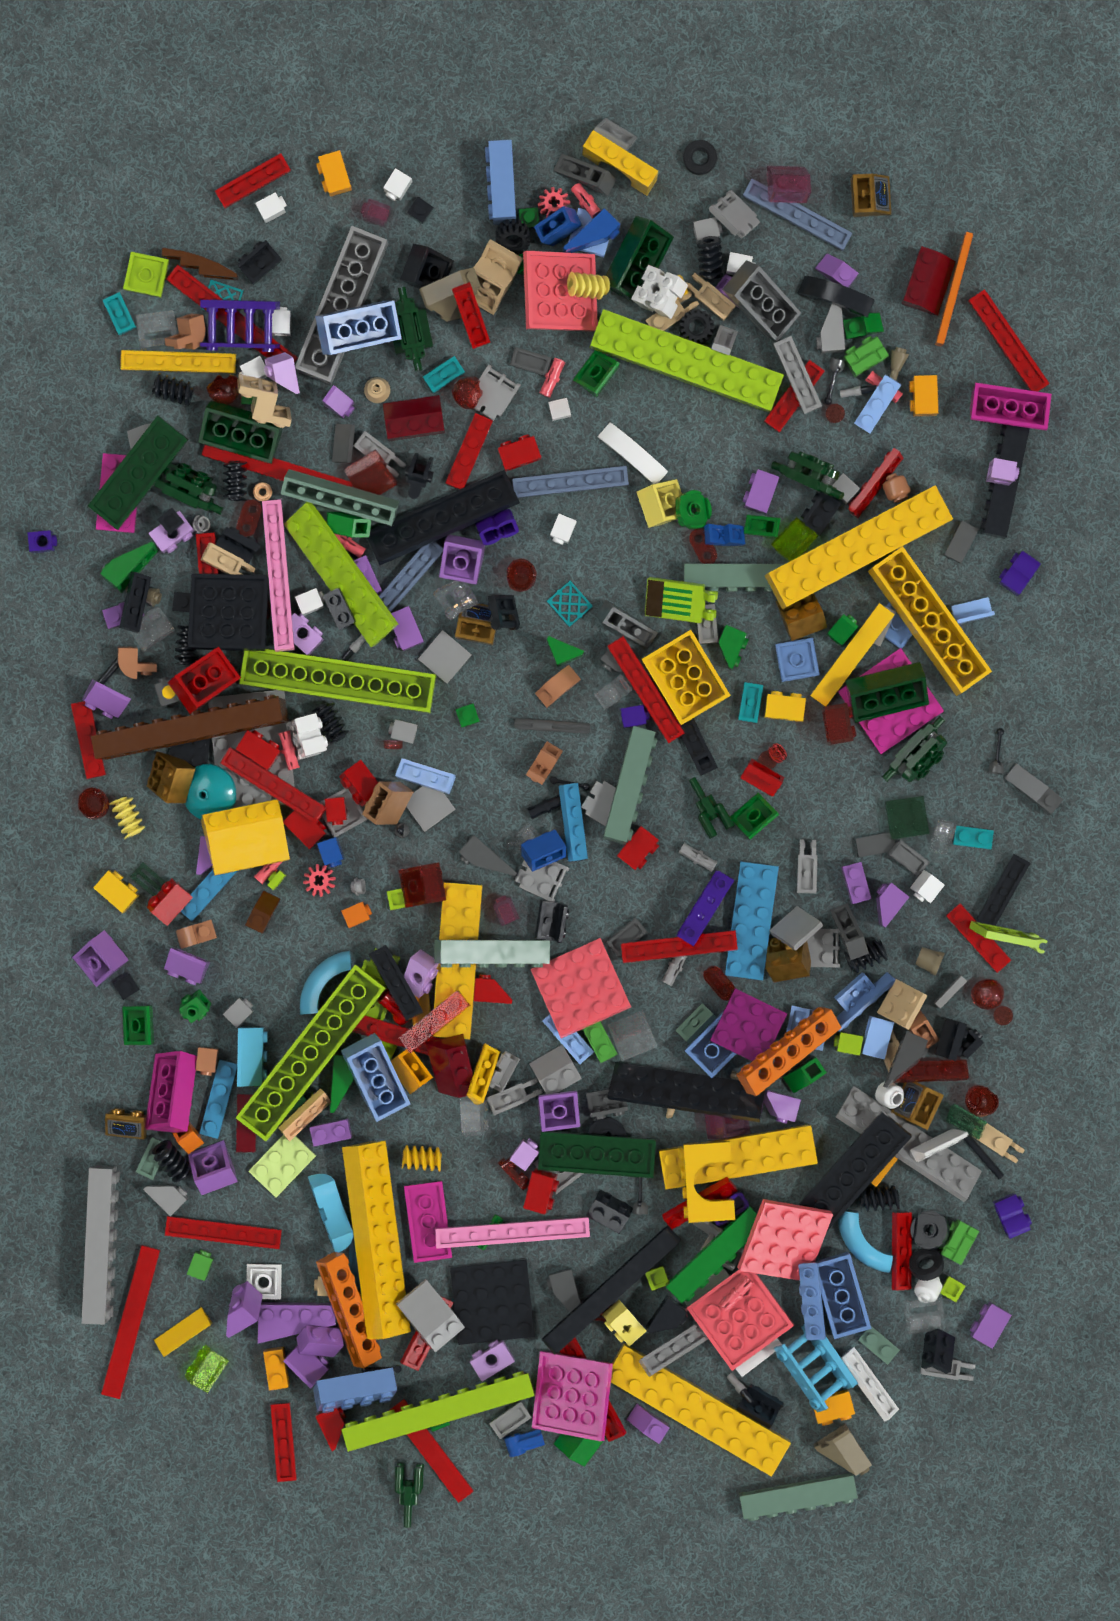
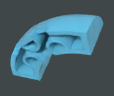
[300,950,352,1015]
[308,1174,353,1252]
[838,1210,893,1273]

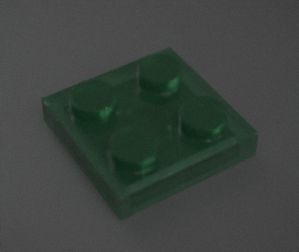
[885,796,930,840]

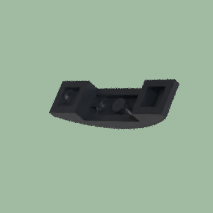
[797,276,875,318]
[669,706,718,776]

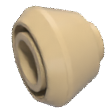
[364,377,390,403]

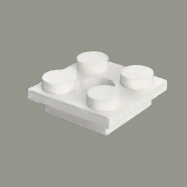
[247,1264,282,1299]

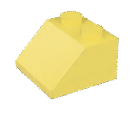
[637,479,682,528]

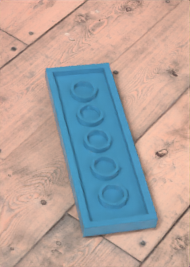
[725,861,779,980]

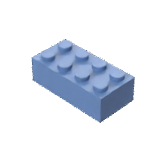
[485,140,516,225]
[315,301,402,355]
[684,1009,736,1078]
[341,1033,410,1122]
[815,1252,872,1339]
[313,1367,397,1413]

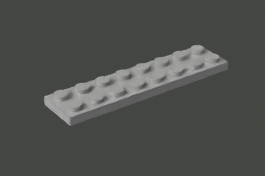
[836,1086,982,1202]

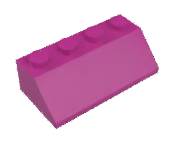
[970,383,1052,431]
[145,1051,197,1133]

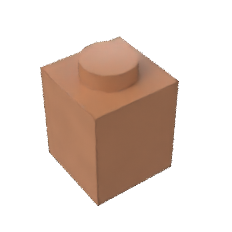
[196,1047,219,1076]

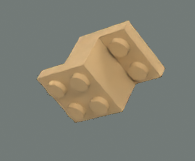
[473,239,523,315]
[237,374,292,428]
[877,979,927,1030]

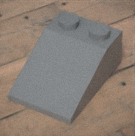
[396,1279,465,1352]

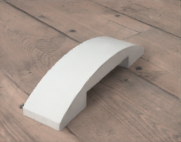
[598,422,668,484]

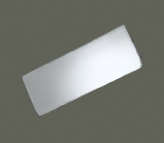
[910,1129,969,1162]

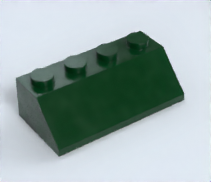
[605,216,674,303]
[198,400,283,464]
[845,662,929,723]

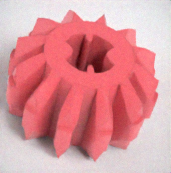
[538,187,570,218]
[303,864,336,897]

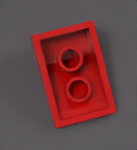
[167,646,241,714]

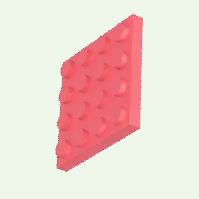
[523,251,598,332]
[530,938,631,1039]
[737,1199,833,1281]
[686,1270,794,1371]

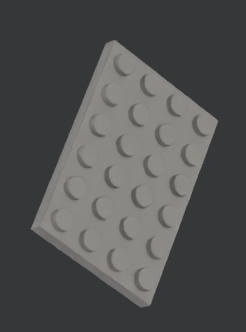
[208,690,295,808]

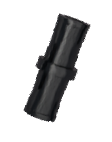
[527,794,561,819]

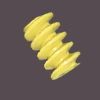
[567,272,610,300]
[109,797,145,839]

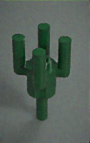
[689,777,734,839]
[395,1462,424,1528]

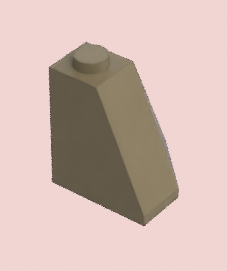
[419,268,480,322]
[813,1424,872,1476]

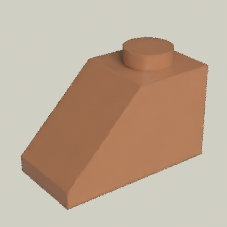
[909,1010,939,1048]

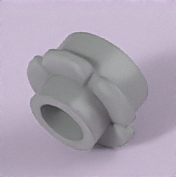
[192,515,210,534]
[351,877,366,896]

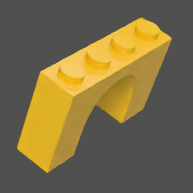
[582,130,658,196]
[680,1141,735,1223]

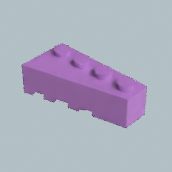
[258,1302,337,1344]

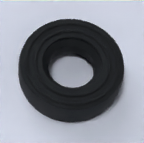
[683,140,717,175]
[909,1248,944,1281]

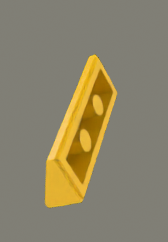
[467,1043,500,1105]
[154,1307,212,1357]

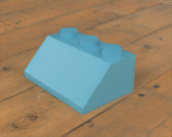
[237,1027,268,1087]

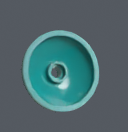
[184,764,237,819]

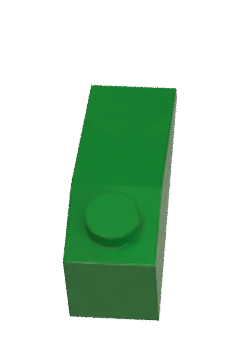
[100,542,159,593]
[330,1054,354,1113]

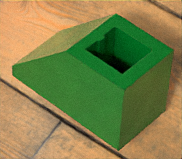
[326,512,371,537]
[826,614,859,646]
[718,625,749,670]
[783,1056,827,1093]

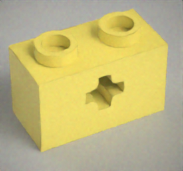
[602,1300,646,1346]

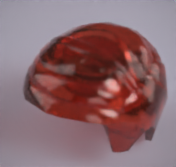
[206,374,239,405]
[452,376,483,409]
[506,558,537,592]
[78,787,110,820]
[971,979,1004,1010]
[965,1085,999,1117]

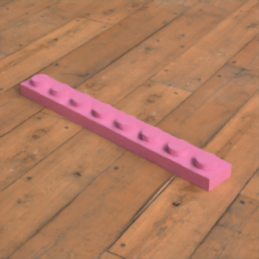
[262,500,295,652]
[435,1217,590,1249]

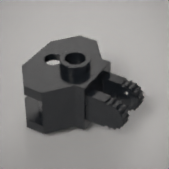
[405,453,434,499]

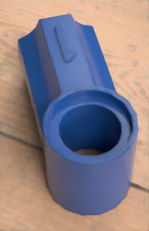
[504,1429,545,1457]

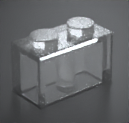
[460,1096,489,1136]

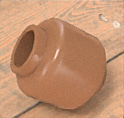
[882,473,911,503]

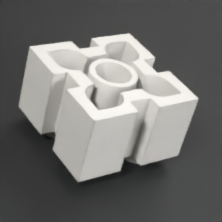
[631,265,688,319]
[286,713,328,760]

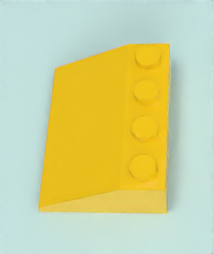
[641,630,731,725]
[201,799,290,876]

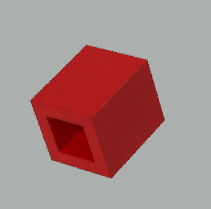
[325,797,347,826]

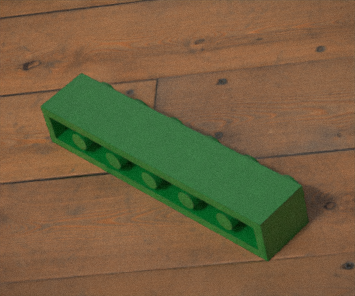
[666,1204,757,1303]

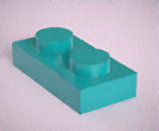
[103,292,137,336]
[423,356,465,394]
[738,682,763,723]
[953,826,994,849]

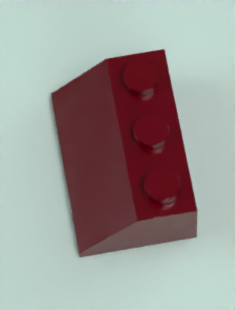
[901,246,956,316]
[383,395,445,442]
[426,1034,474,1098]

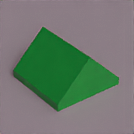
[573,350,620,398]
[547,636,584,667]
[730,793,779,840]
[122,1005,154,1045]
[554,1434,606,1467]

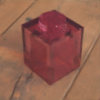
[361,199,391,228]
[493,896,519,926]

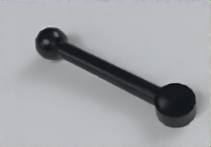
[550,777,590,790]
[361,1365,402,1373]

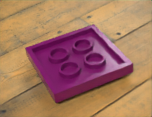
[710,989,787,1061]

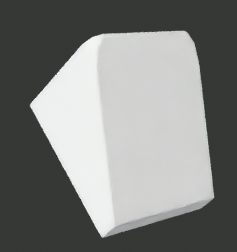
[548,398,571,421]

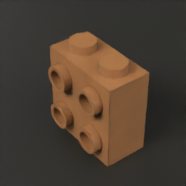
[362,781,414,825]

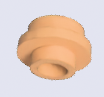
[253,482,272,502]

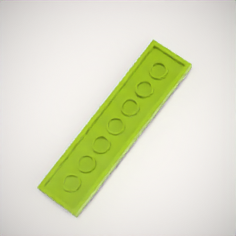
[284,502,398,647]

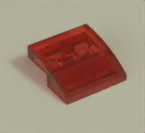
[344,449,397,495]

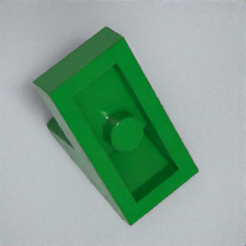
[843,313,884,340]
[744,515,781,539]

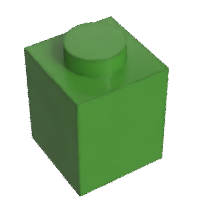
[187,1249,214,1281]

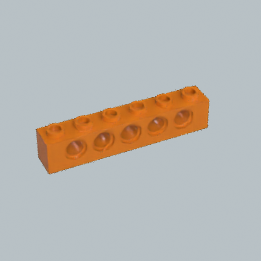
[736,1007,842,1096]
[316,1252,382,1368]

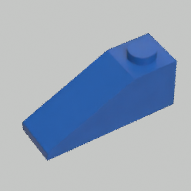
[563,208,620,253]

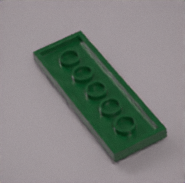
[88,415,189,530]
[538,1130,656,1178]

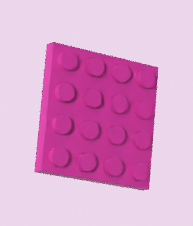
[837,648,944,755]
[532,1351,613,1441]

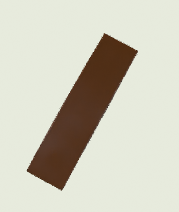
[162,248,239,281]

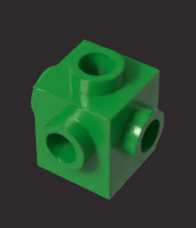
[179,989,211,1023]

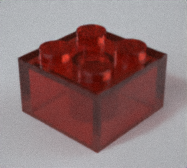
[821,703,856,746]
[398,862,446,908]

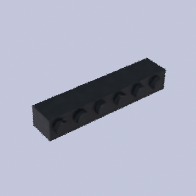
[980,424,1030,539]

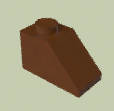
[245,891,281,934]

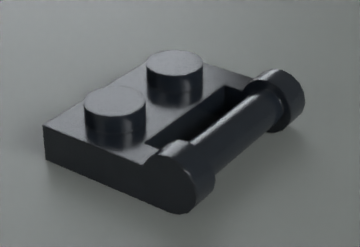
[488,595,520,630]

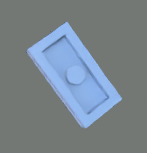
[951,597,995,624]
[861,1016,894,1060]

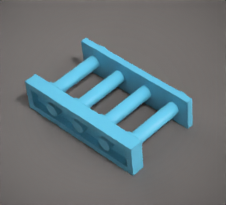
[774,1324,858,1412]

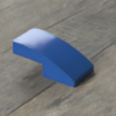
[704,524,745,546]

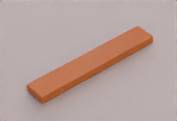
[935,232,973,347]

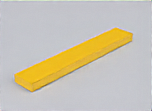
[120,350,236,374]
[810,603,895,707]

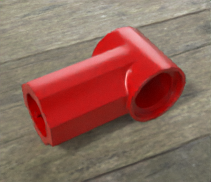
[377,989,411,1025]

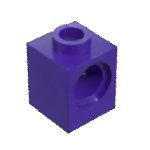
[27,530,57,553]
[620,705,649,728]

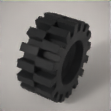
[495,219,530,254]
[679,309,714,344]

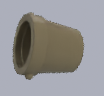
[915,947,945,976]

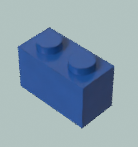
[534,206,582,246]
[521,830,566,872]
[317,837,345,868]

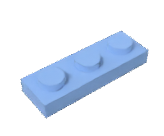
[854,374,902,433]
[395,758,456,794]
[542,1014,594,1064]

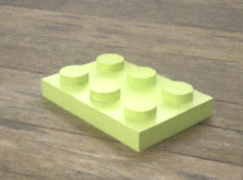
[249,1135,316,1197]

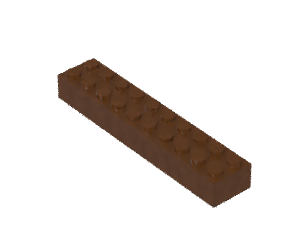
[91,695,289,760]

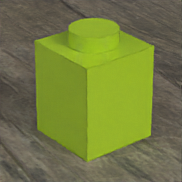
[833,1032,863,1056]

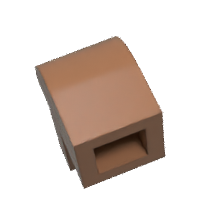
[164,313,205,350]
[117,646,157,679]
[535,665,581,708]
[526,741,563,785]
[176,920,217,949]

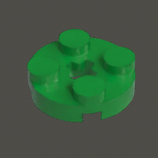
[675,490,712,529]

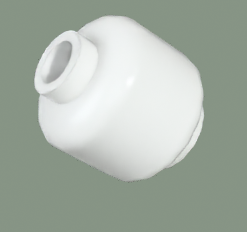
[875,1081,904,1109]
[914,1277,942,1303]

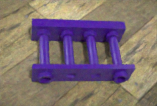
[200,299,280,352]
[676,870,734,946]

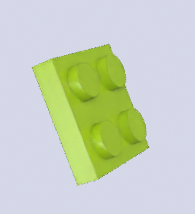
[123,252,169,298]

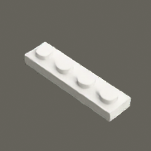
[841,1347,899,1422]

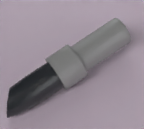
[840,385,876,398]
[342,634,366,661]
[727,1373,754,1403]

